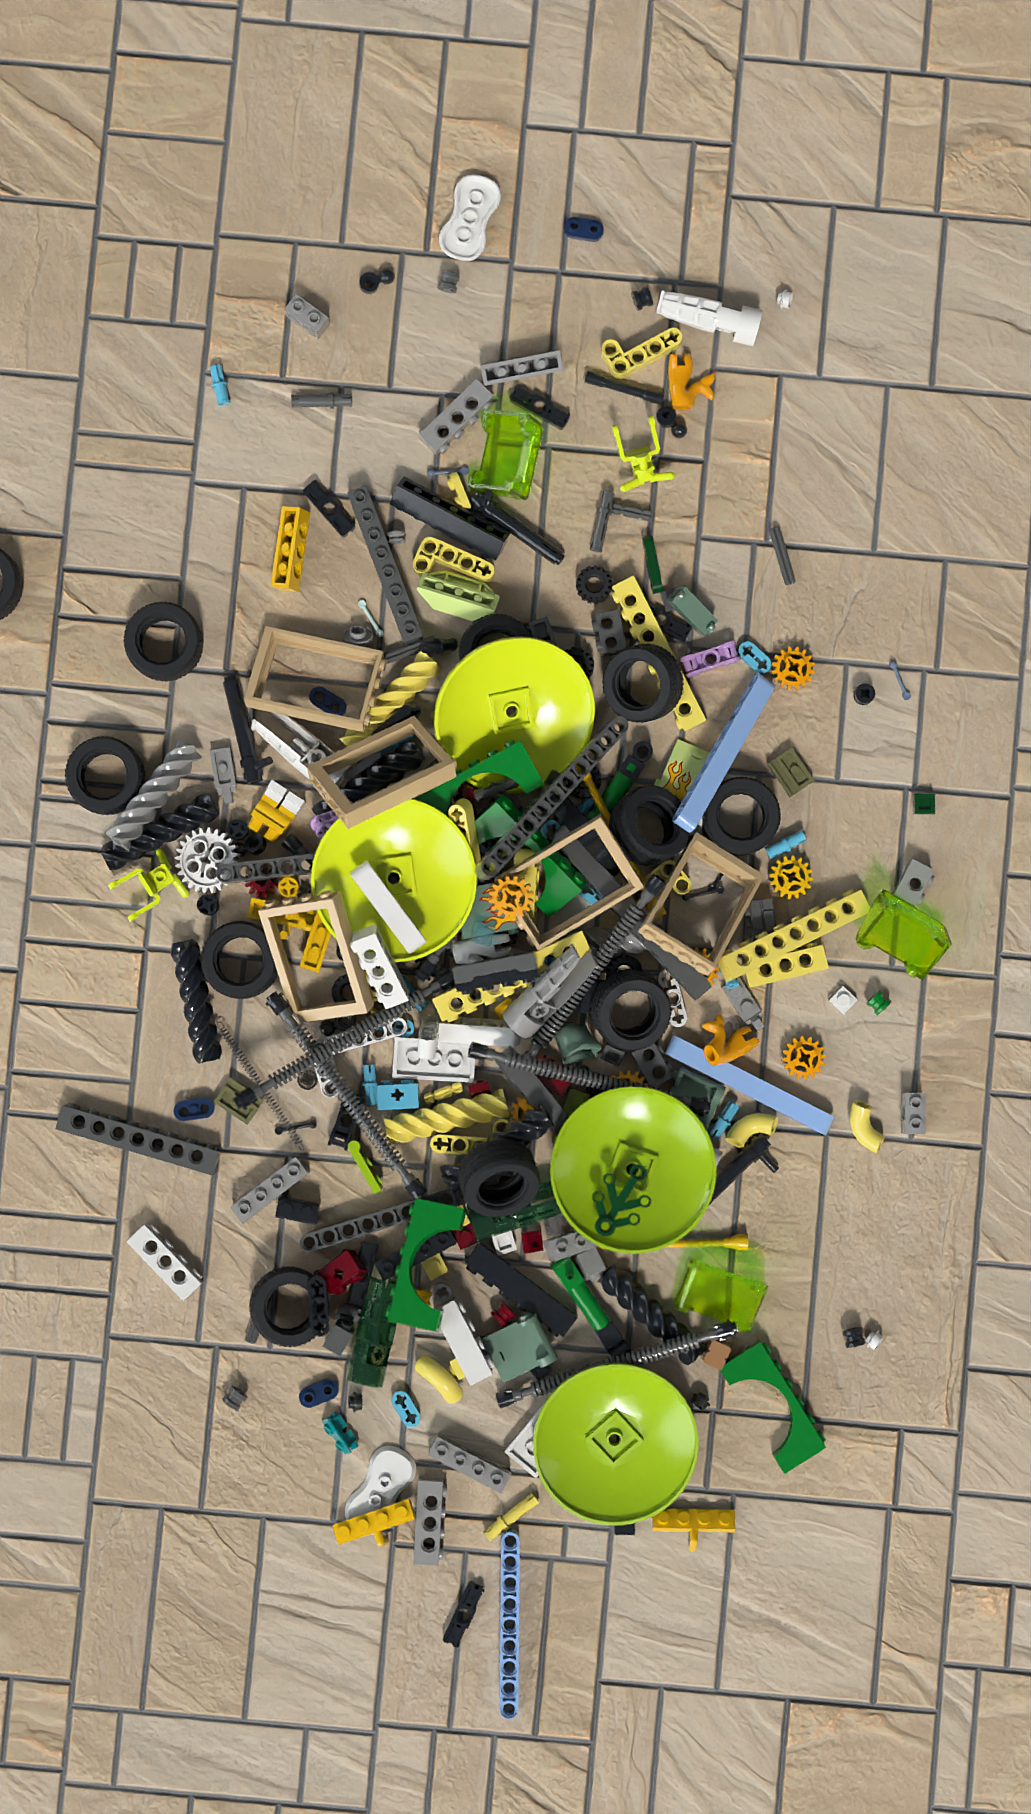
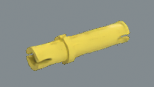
[483,1492,539,1542]

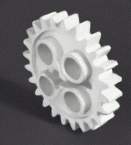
[175,827,240,893]

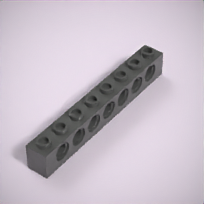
[347,486,423,646]
[55,1103,222,1175]

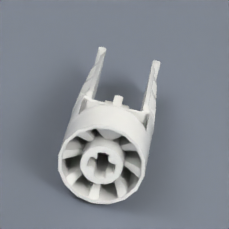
[656,291,763,347]
[251,712,351,786]

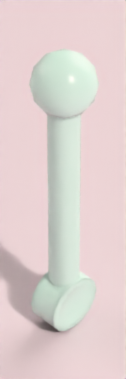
[358,600,384,637]

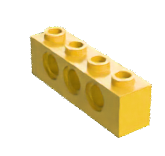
[271,506,311,592]

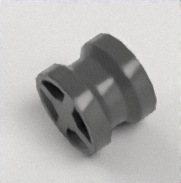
[437,271,460,293]
[222,1385,248,1411]

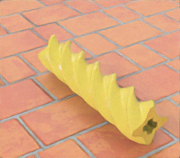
[339,651,442,747]
[383,1088,510,1145]

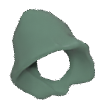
[555,1023,602,1065]

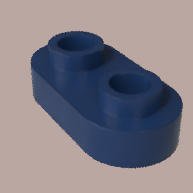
[564,217,604,242]
[309,686,347,716]
[173,1098,215,1121]
[299,1379,339,1408]

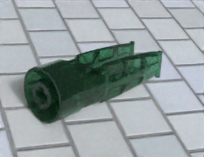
[467,1181,562,1241]
[346,1276,397,1388]

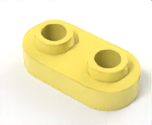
[446,471,471,510]

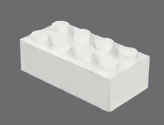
[434,1297,494,1386]

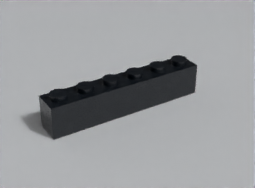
[390,476,510,560]
[465,1242,578,1337]

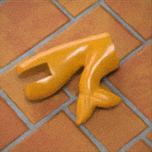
[668,353,715,410]
[702,1013,759,1066]

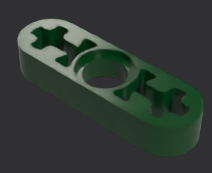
[642,535,663,594]

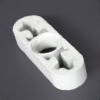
[658,970,687,1027]

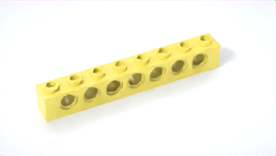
[611,575,707,732]
[718,889,872,982]
[432,929,592,1023]

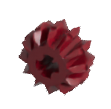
[245,864,279,898]

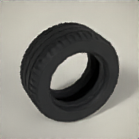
[0,549,23,620]
[123,601,204,682]
[459,613,533,661]
[602,643,684,723]
[65,736,146,815]
[702,776,781,855]
[609,785,689,867]
[201,921,278,999]
[590,969,672,1051]
[458,1139,541,1217]
[249,1266,329,1347]

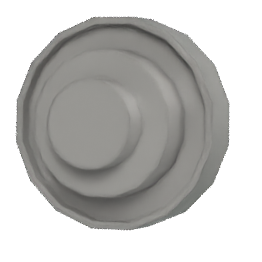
[344,625,373,647]

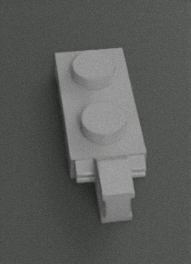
[210,746,237,804]
[721,977,764,1031]

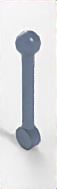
[427,467,469,477]
[889,661,911,700]

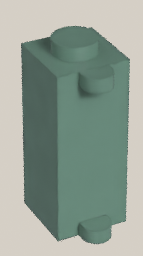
[666,586,718,635]

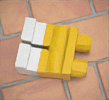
[248,780,306,843]

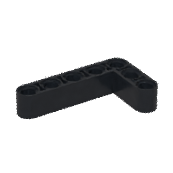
[550,794,621,877]

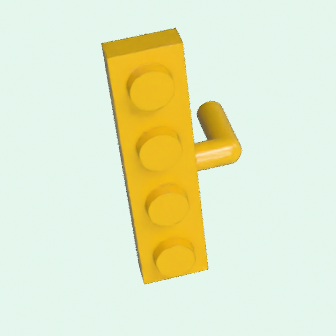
[247,898,317,940]
[298,912,331,973]
[332,1499,416,1546]
[652,1509,735,1552]

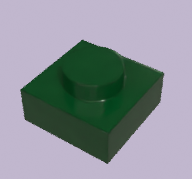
[913,794,935,815]

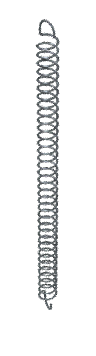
[217,1022,304,1150]

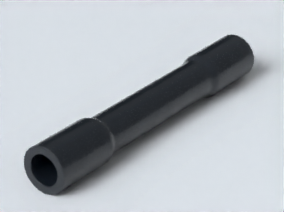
[585,371,664,405]

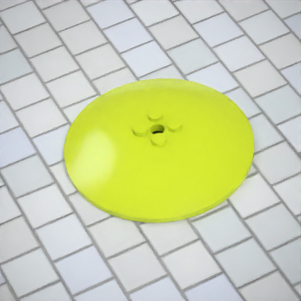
[434,637,595,794]
[311,799,477,962]

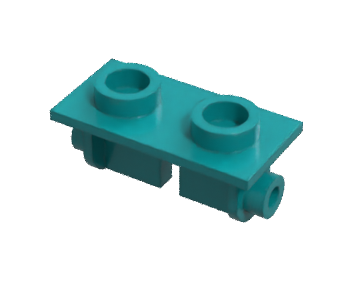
[322,1411,359,1455]

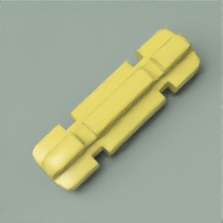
[424,1082,463,1105]

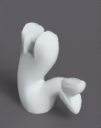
[453,934,512,964]

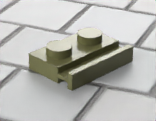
[767,747,815,798]
[214,1077,264,1125]

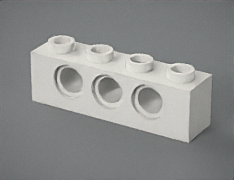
[350,924,409,1009]
[127,1224,203,1301]

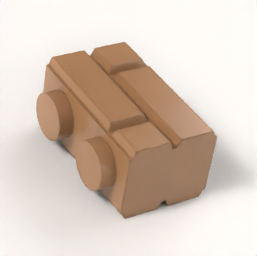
[700,1339,731,1370]

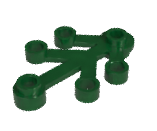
[592,1164,651,1237]

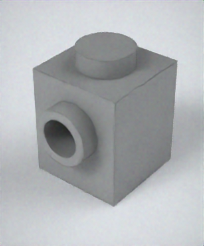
[575,1247,606,1282]

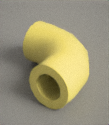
[849,1100,885,1154]
[725,1113,778,1148]
[415,1355,463,1404]

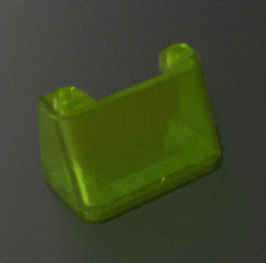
[468,409,543,500]
[855,889,952,980]
[673,1256,769,1333]

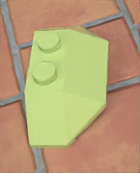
[417,571,500,621]

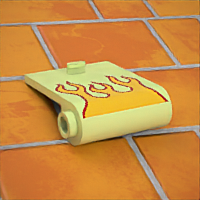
[654,739,709,802]

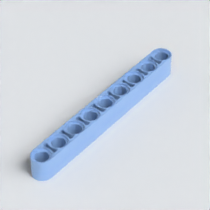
[672,673,775,833]
[664,1035,835,1136]
[500,1529,520,1719]

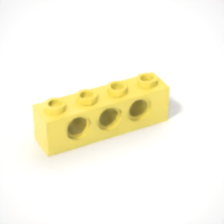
[744,942,829,988]

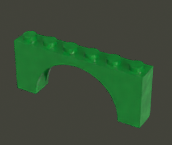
[413,739,544,818]
[464,794,587,918]
[386,1198,466,1333]
[720,1340,827,1474]

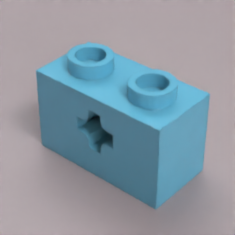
[377,1079,419,1110]

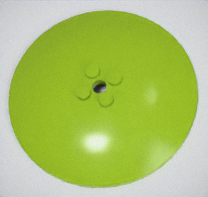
[550,1087,716,1254]
[533,1363,698,1525]

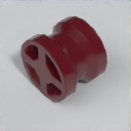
[490,1301,516,1327]

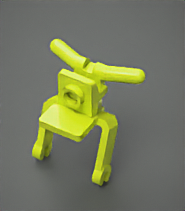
[612,416,675,492]
[108,848,189,922]

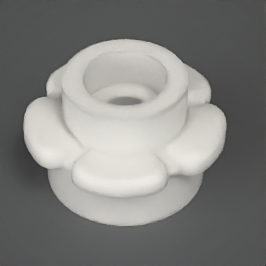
[777,289,793,309]
[866,1331,884,1350]

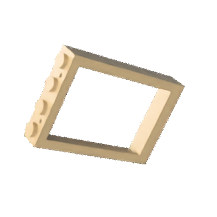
[244,626,387,732]
[307,716,457,829]
[494,814,644,950]
[638,832,765,976]
[258,890,374,1023]

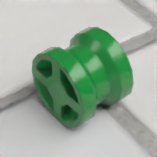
[866,990,892,1015]

